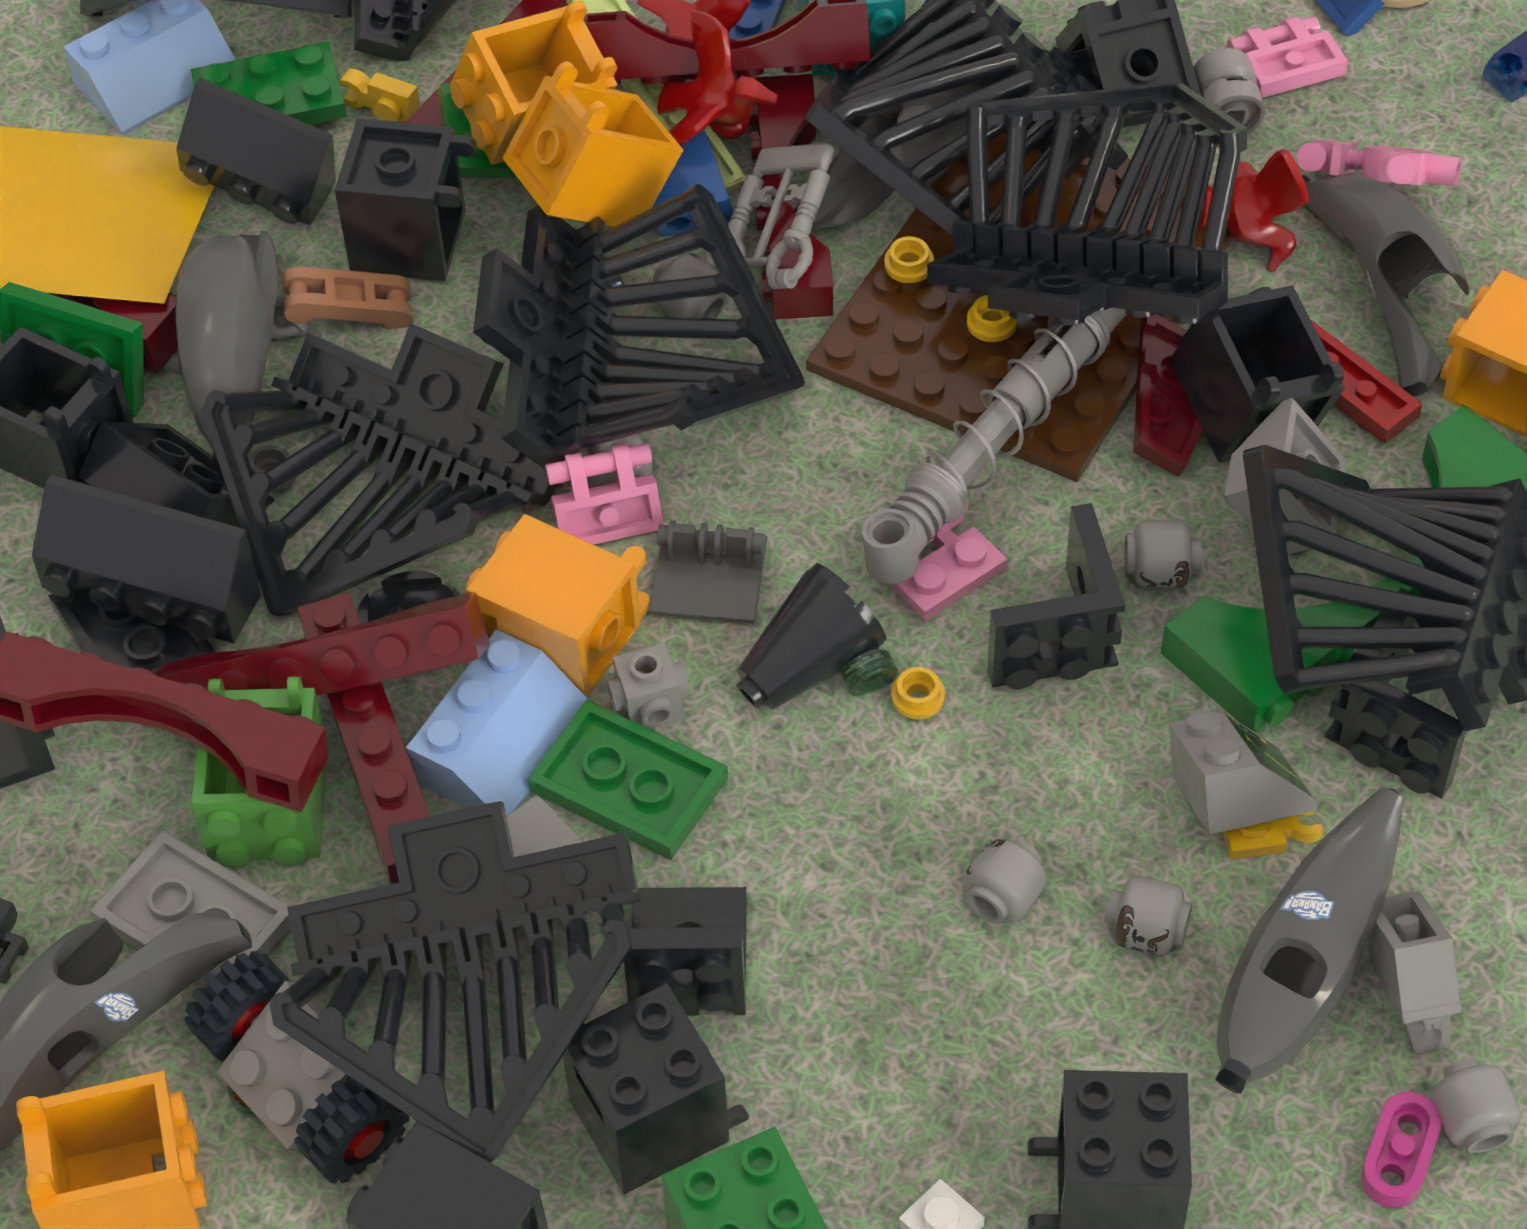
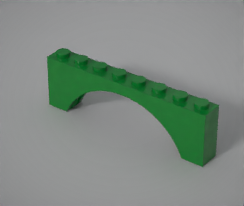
[1161,405,1527,732]

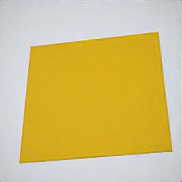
[0,126,214,304]

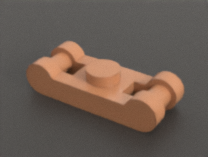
[282,266,413,330]

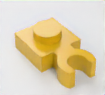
[339,68,420,123]
[1223,811,1323,860]

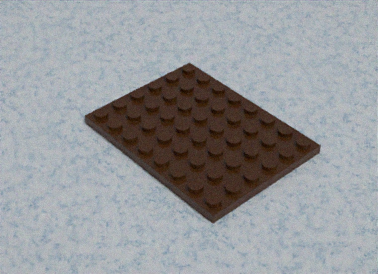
[806,131,1234,482]

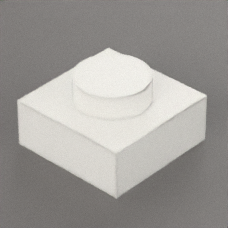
[898,1179,985,1229]

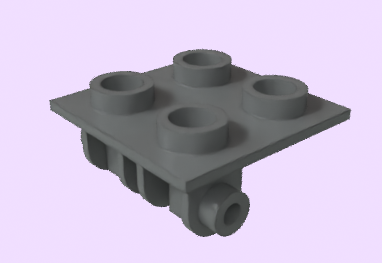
[648,520,767,623]

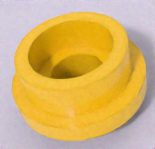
[884,236,934,283]
[967,295,1017,342]
[891,667,945,719]

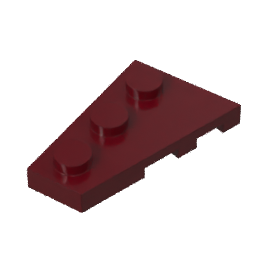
[1133,314,1203,477]

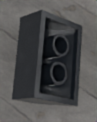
[176,78,336,225]
[78,422,275,528]

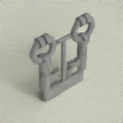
[703,143,835,289]

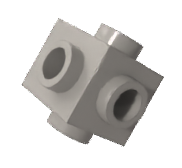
[607,643,689,729]

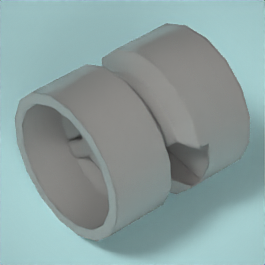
[1194,48,1265,134]

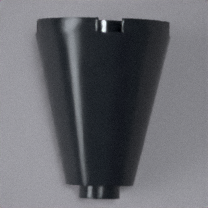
[736,563,887,710]

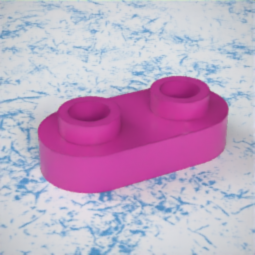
[1361,1092,1442,1208]

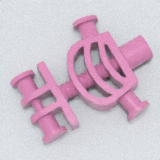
[1297,139,1462,187]

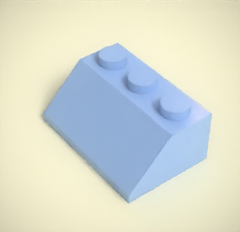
[63,0,236,135]
[406,629,590,816]

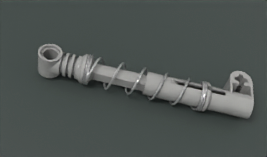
[861,308,1126,584]

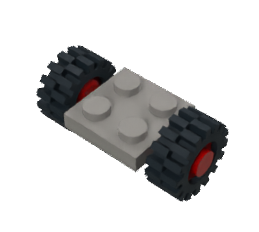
[184,951,410,1184]

